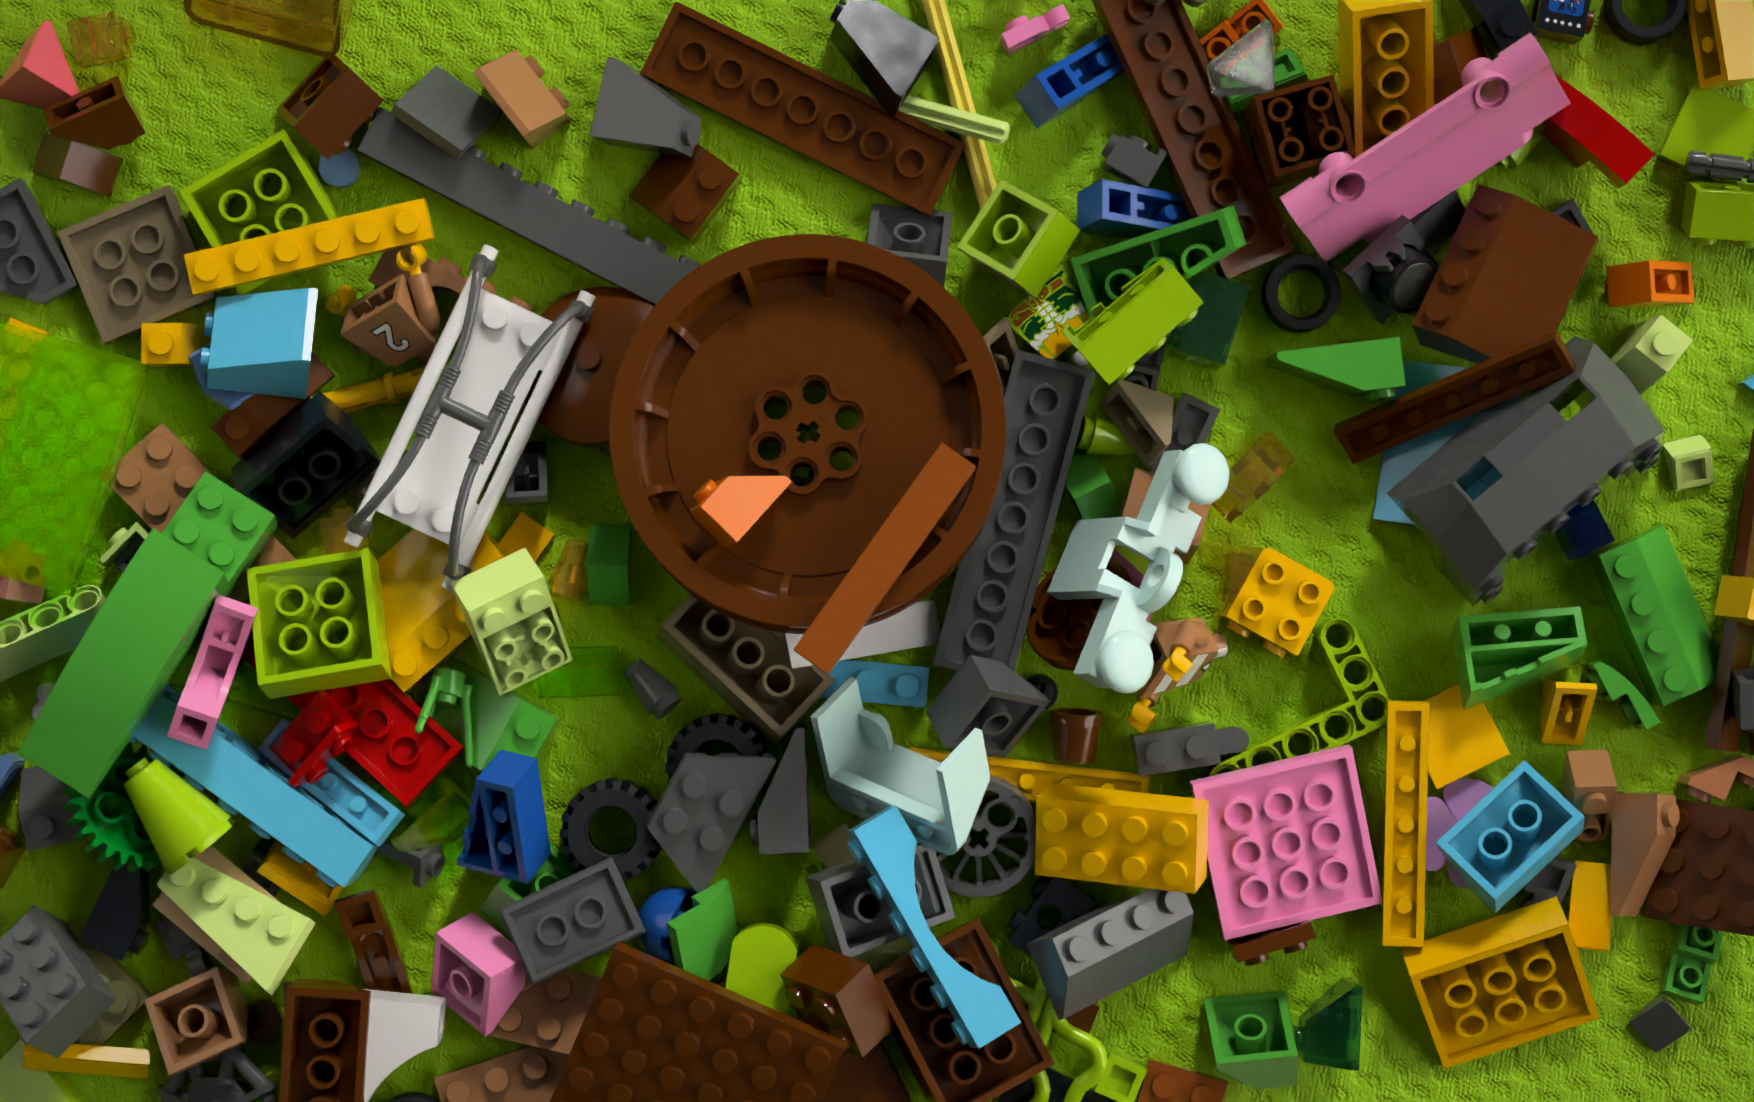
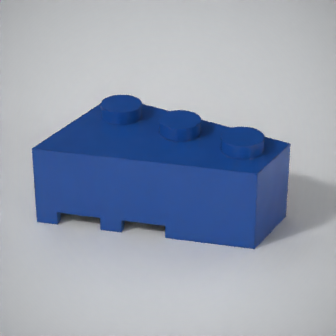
[456,750,551,884]

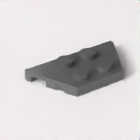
[647,753,777,893]

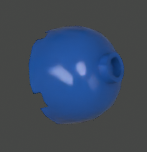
[638,885,697,966]

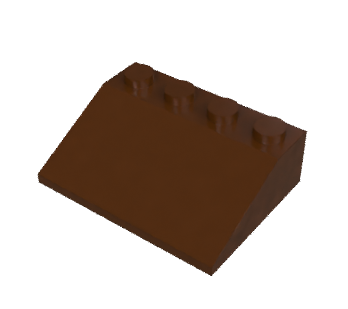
[1412,184,1599,364]
[872,918,1055,1102]

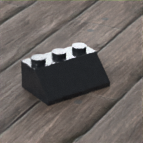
[231,391,381,539]

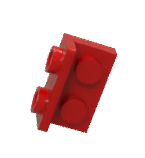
[270,690,359,788]

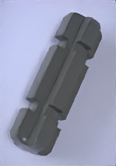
[1685,151,1754,183]

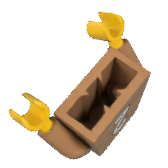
[325,243,440,367]
[1128,618,1228,733]

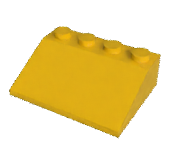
[377,529,507,692]
[1401,896,1600,1069]

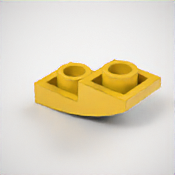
[1568,860,1613,952]

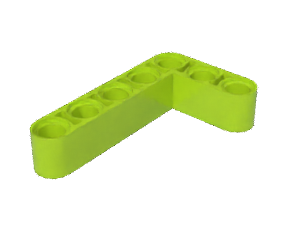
[1205,618,1390,777]

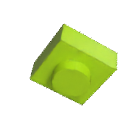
[1093,1052,1147,1102]

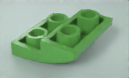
[667,878,739,981]

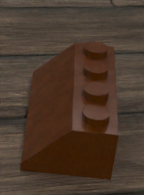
[279,978,371,1102]

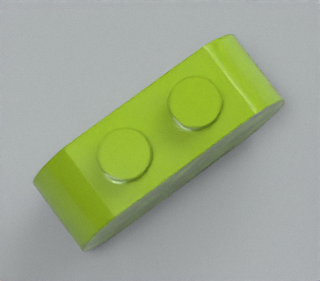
[725,922,798,1019]

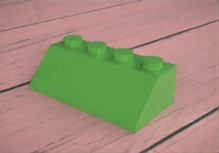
[1588,524,1719,706]

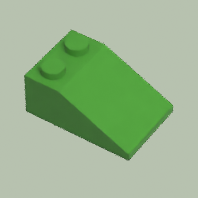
[1266,337,1406,402]
[433,658,561,771]

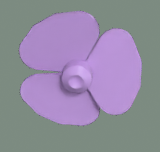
[1426,778,1494,888]

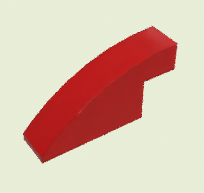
[1542,75,1655,188]

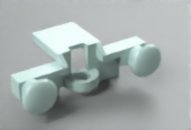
[1047,443,1229,694]

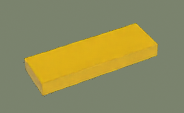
[22,1042,151,1079]

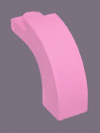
[167,595,258,750]

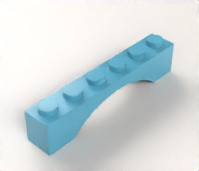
[847,806,1021,1049]

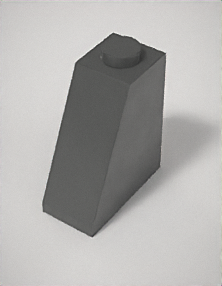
[590,57,701,158]

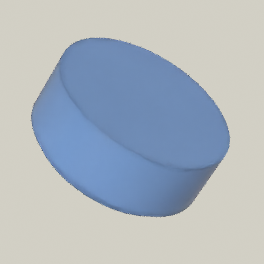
[318,148,361,188]

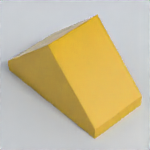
[1540,680,1597,745]

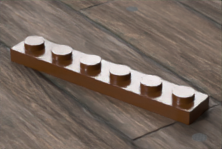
[1334,330,1576,464]

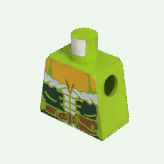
[1001,270,1090,367]

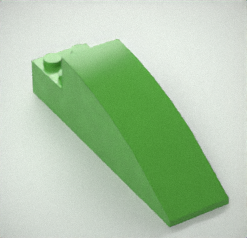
[17,471,278,799]

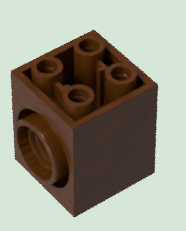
[1242,75,1356,189]

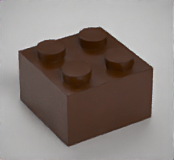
[780,944,895,1058]

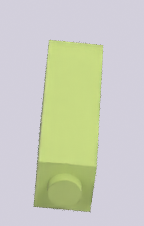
[1609,314,1693,394]

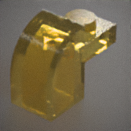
[1212,430,1295,523]

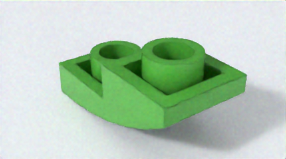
[1584,660,1660,730]
[1660,924,1723,1006]

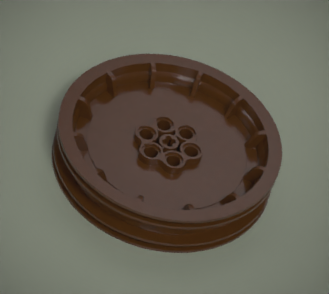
[609,234,1006,634]

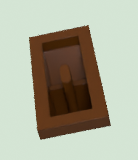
[32,134,123,197]

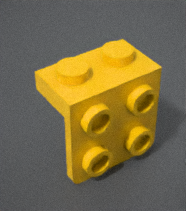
[1221,548,1334,659]

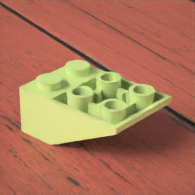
[450,548,573,696]

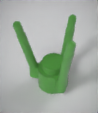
[414,668,473,768]

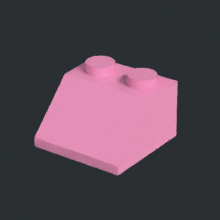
[431,912,526,1037]

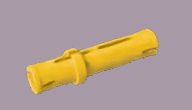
[310,366,435,413]

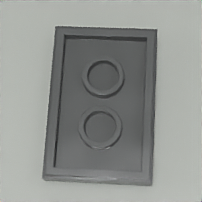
[498,857,646,985]

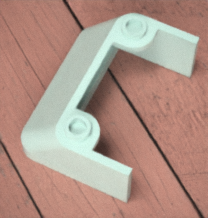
[810,677,990,855]

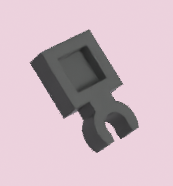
[1518,856,1576,909]

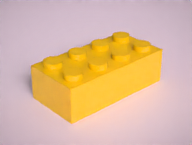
[1035,782,1209,894]

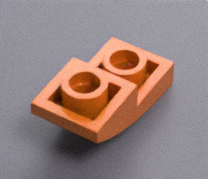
[1199,0,1285,78]

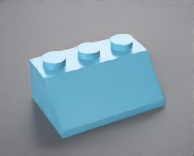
[1436,760,1585,913]

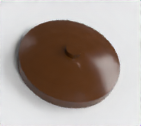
[525,286,653,447]

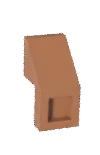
[1677,754,1754,804]

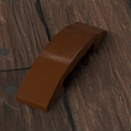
[334,889,414,994]

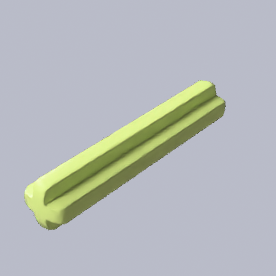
[899,95,1010,144]

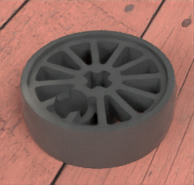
[936,775,1036,897]

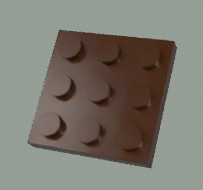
[1645,799,1754,937]

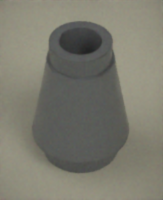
[623,659,682,719]

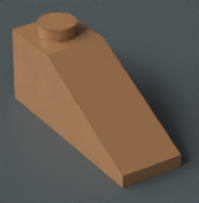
[1610,793,1680,917]

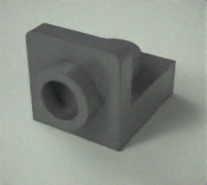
[380,819,446,888]

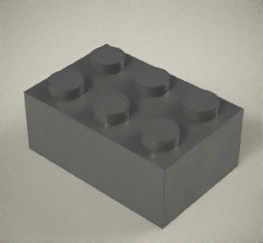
[0,905,116,1058]

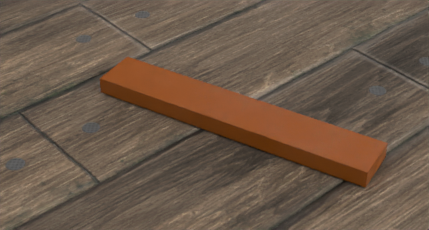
[793,443,977,675]

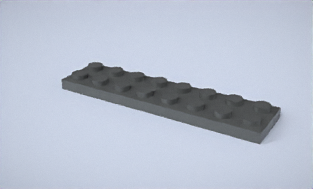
[932,350,1095,671]

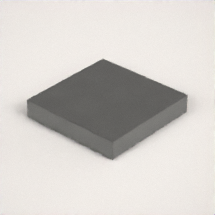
[391,65,502,160]

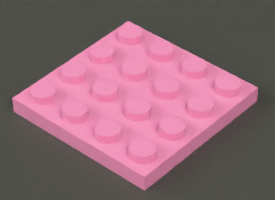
[1190,744,1383,940]

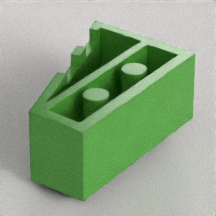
[1451,606,1588,710]

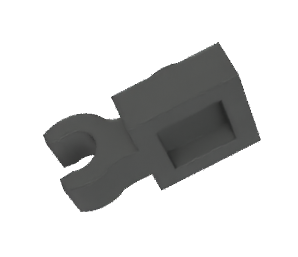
[156,918,214,977]

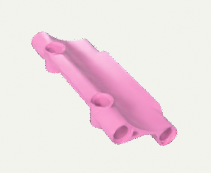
[1280,32,1571,263]

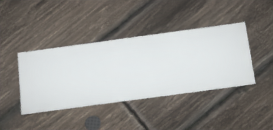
[785,600,941,669]

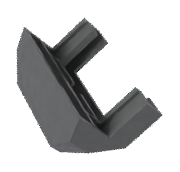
[1387,336,1665,607]

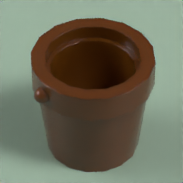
[1050,708,1103,764]

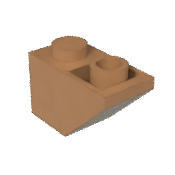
[1562,750,1617,842]

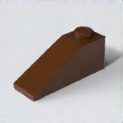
[210,351,335,458]

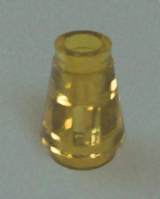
[548,539,588,602]

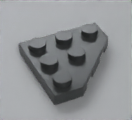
[0,178,80,305]

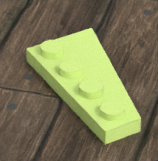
[157,857,316,995]

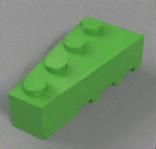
[1071,205,1246,318]

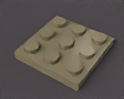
[57,185,218,345]

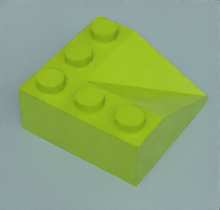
[179,129,339,295]
[247,548,392,699]

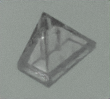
[1206,19,1276,97]

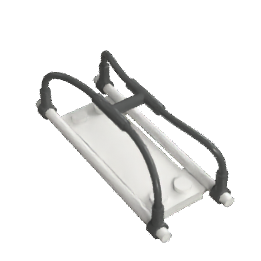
[343,244,596,592]

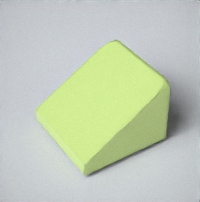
[1663,435,1714,491]

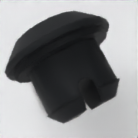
[1026,674,1058,710]

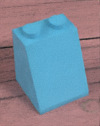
[200,288,318,399]

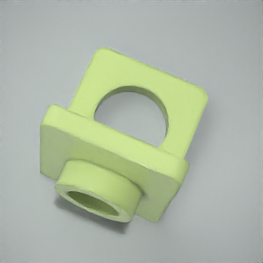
[98,522,151,566]

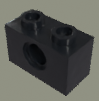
[1006,876,1096,957]

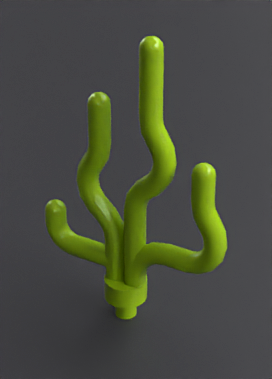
[989,976,1108,1102]

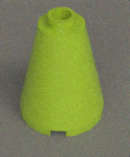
[123,757,236,875]

